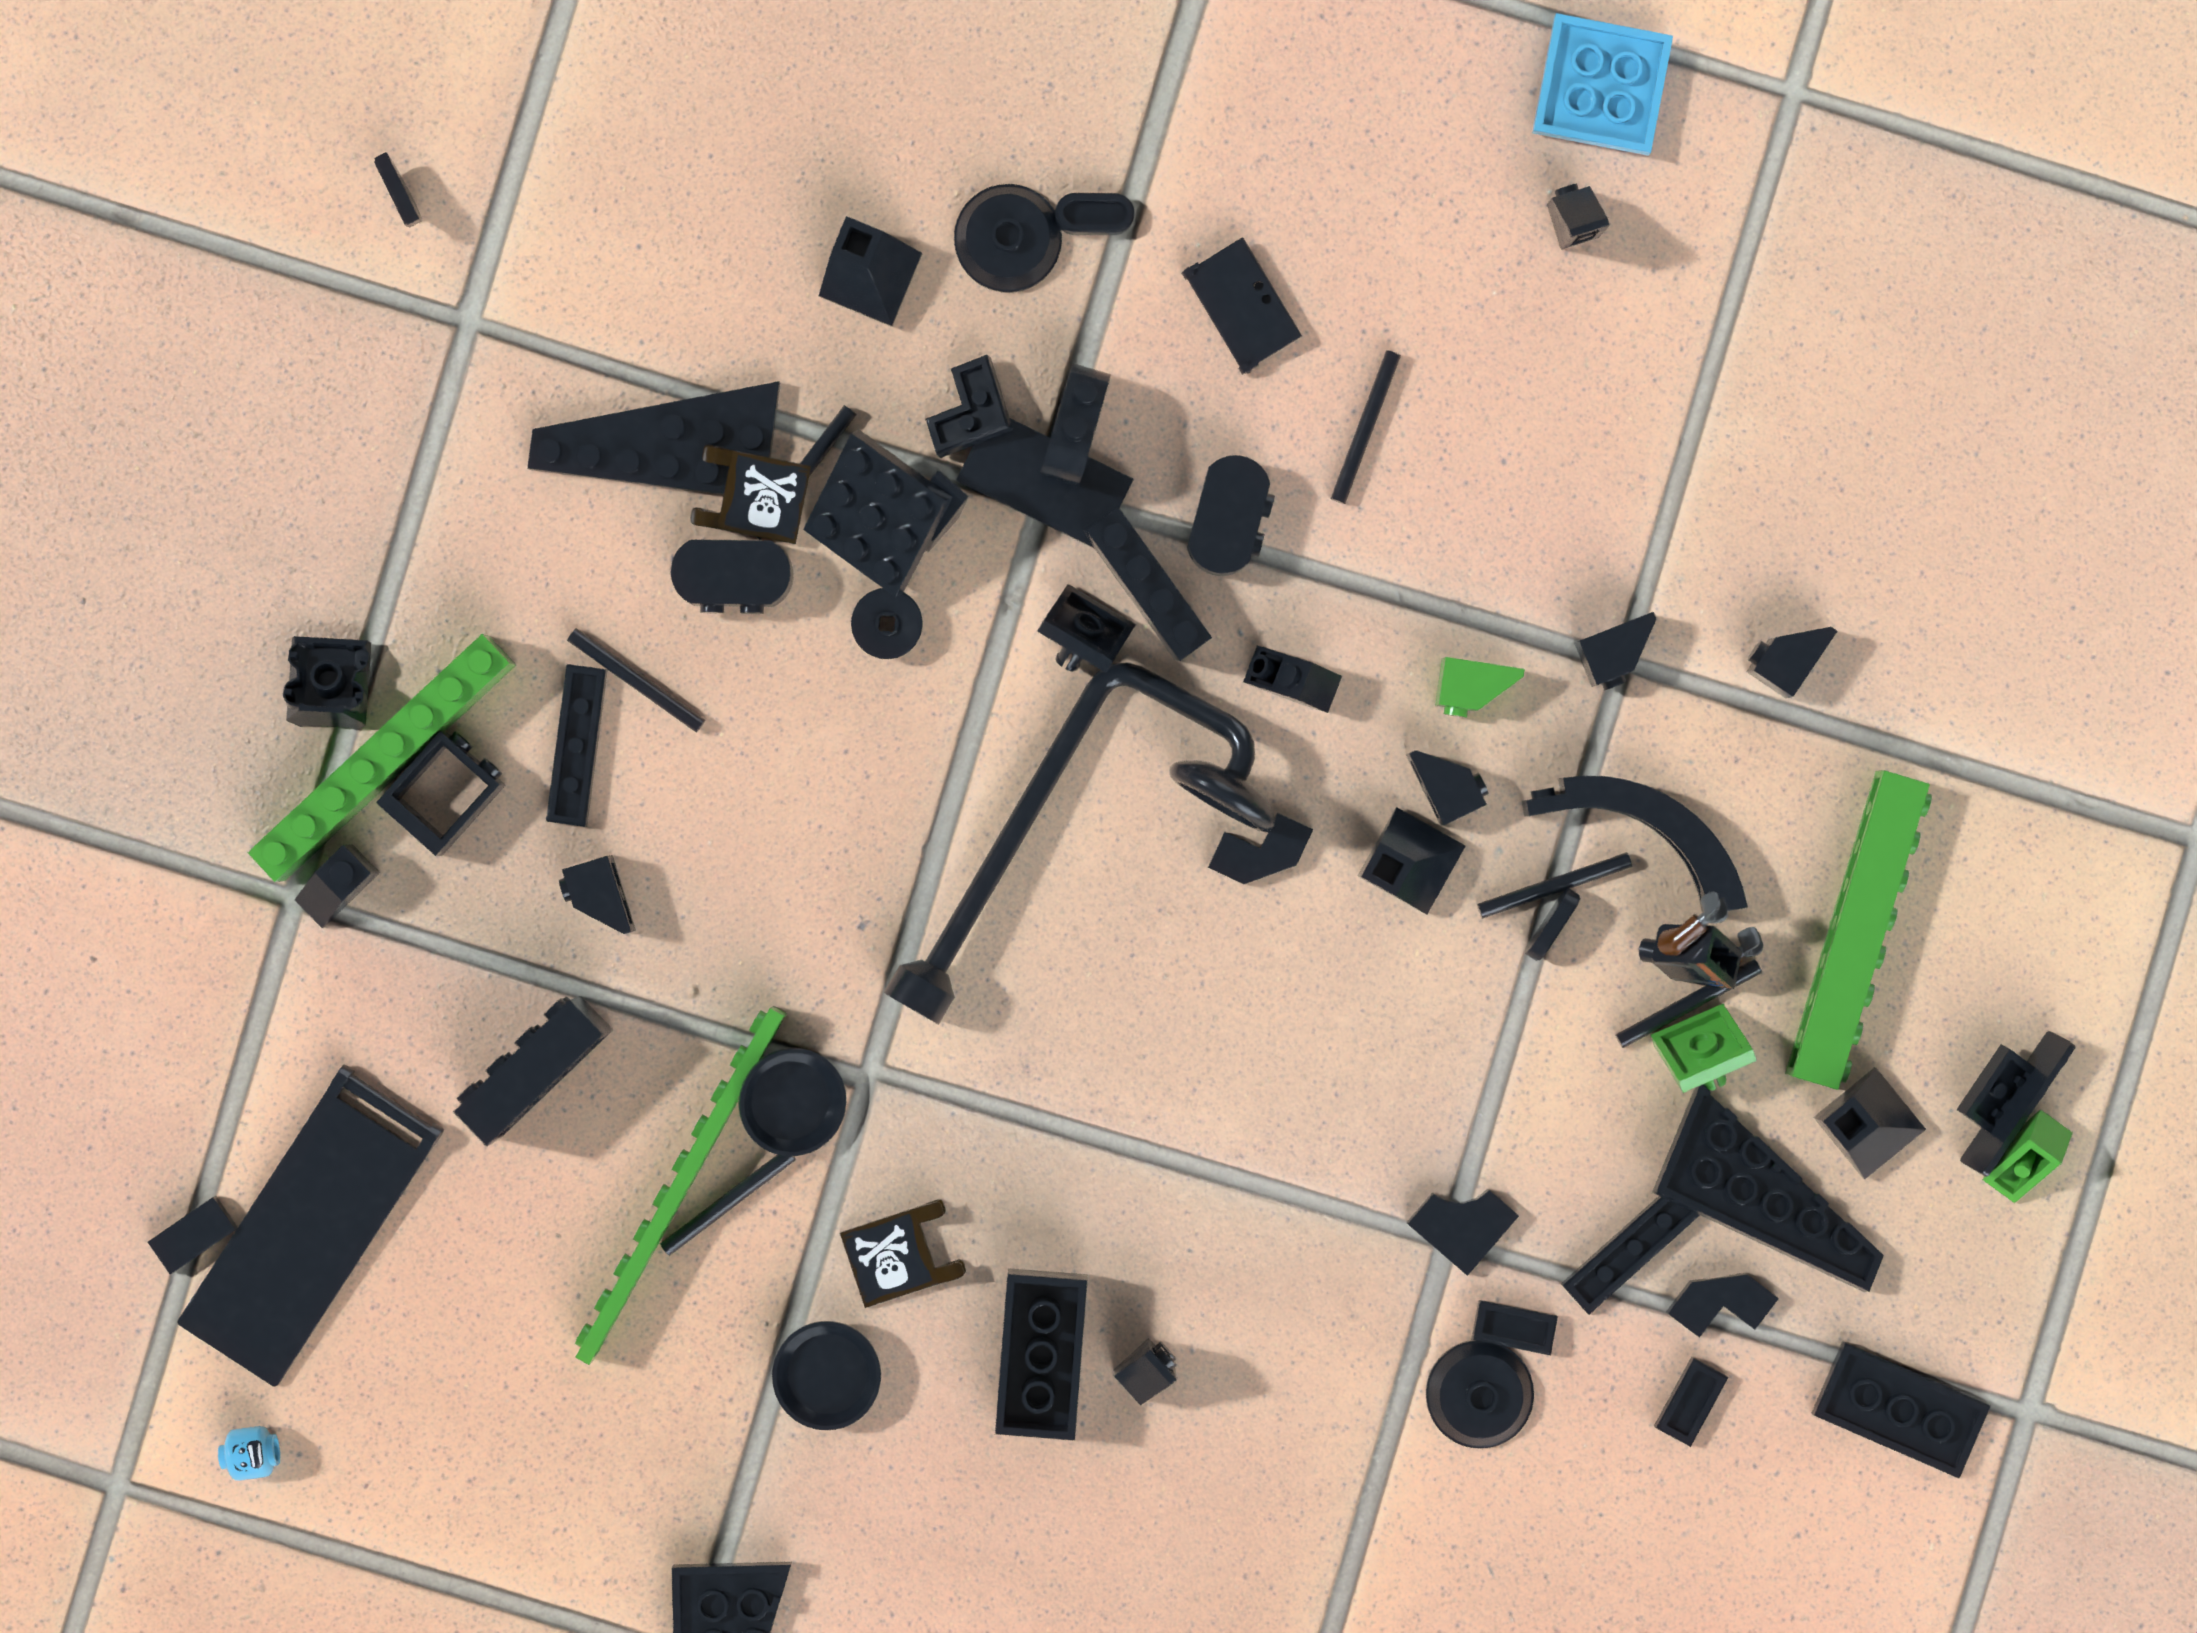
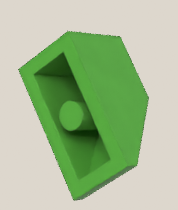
[1435,657,1525,718]
[1983,1109,2073,1203]

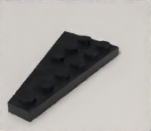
[527,381,781,495]
[1652,1084,1884,1292]
[672,1562,792,1633]

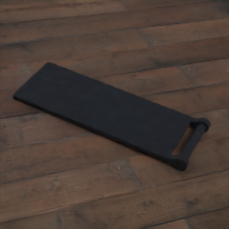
[177,1064,445,1387]

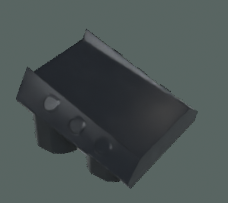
[283,636,371,730]

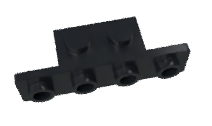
[1956,1031,2076,1177]

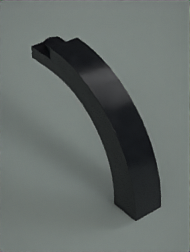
[1522,776,1748,913]

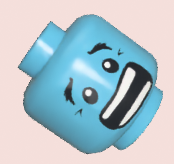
[218,1426,280,1481]

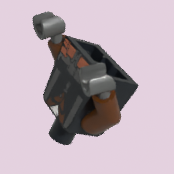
[1639,892,1764,989]

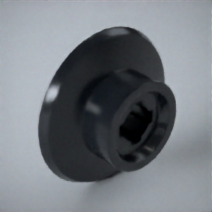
[851,588,923,659]

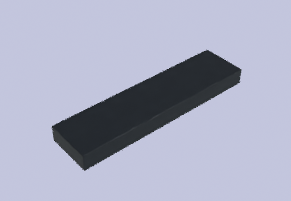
[546,664,608,827]
[1561,1196,1700,1315]

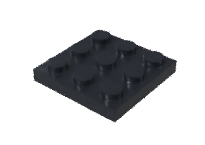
[803,430,953,597]

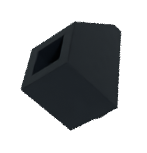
[1243,645,1342,713]
[1113,1338,1177,1405]

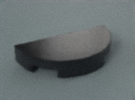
[374,152,422,228]

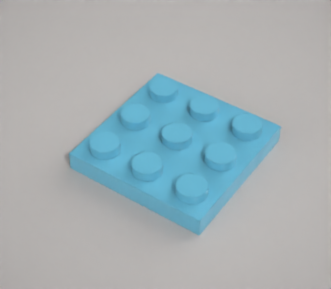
[1532,13,1673,156]

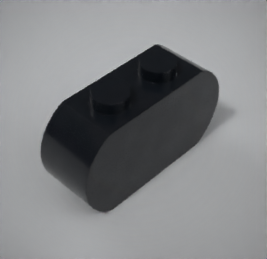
[1040,363,1111,486]
[1187,455,1275,576]
[670,540,794,614]

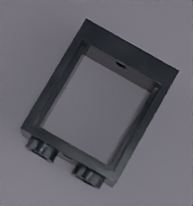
[376,731,506,856]

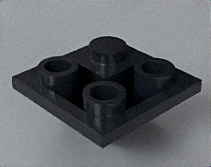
[818,216,922,327]
[1358,807,1466,915]
[1813,1067,1926,1179]

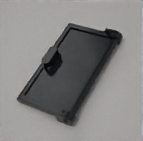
[1181,237,1302,375]

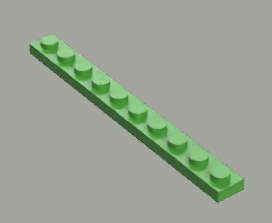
[575,1006,787,1365]

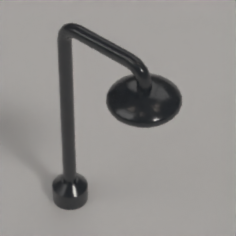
[884,662,1276,1025]

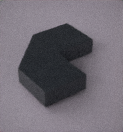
[1208,813,1314,884]
[1666,1273,1779,1338]

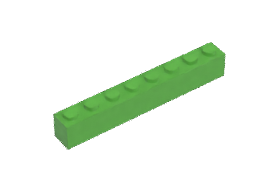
[247,634,516,882]
[1785,770,1932,1090]

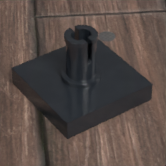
[1037,584,1136,672]

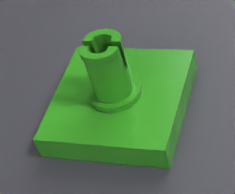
[1651,1004,1757,1093]

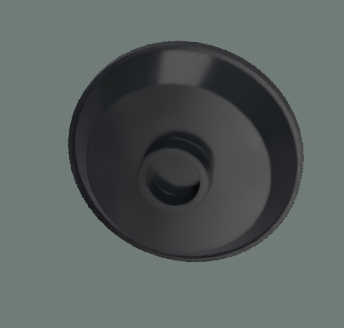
[954,184,1062,293]
[739,1048,846,1156]
[772,1321,881,1430]
[1426,1340,1534,1448]

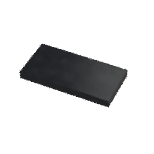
[956,418,1134,549]
[1811,1341,1991,1479]

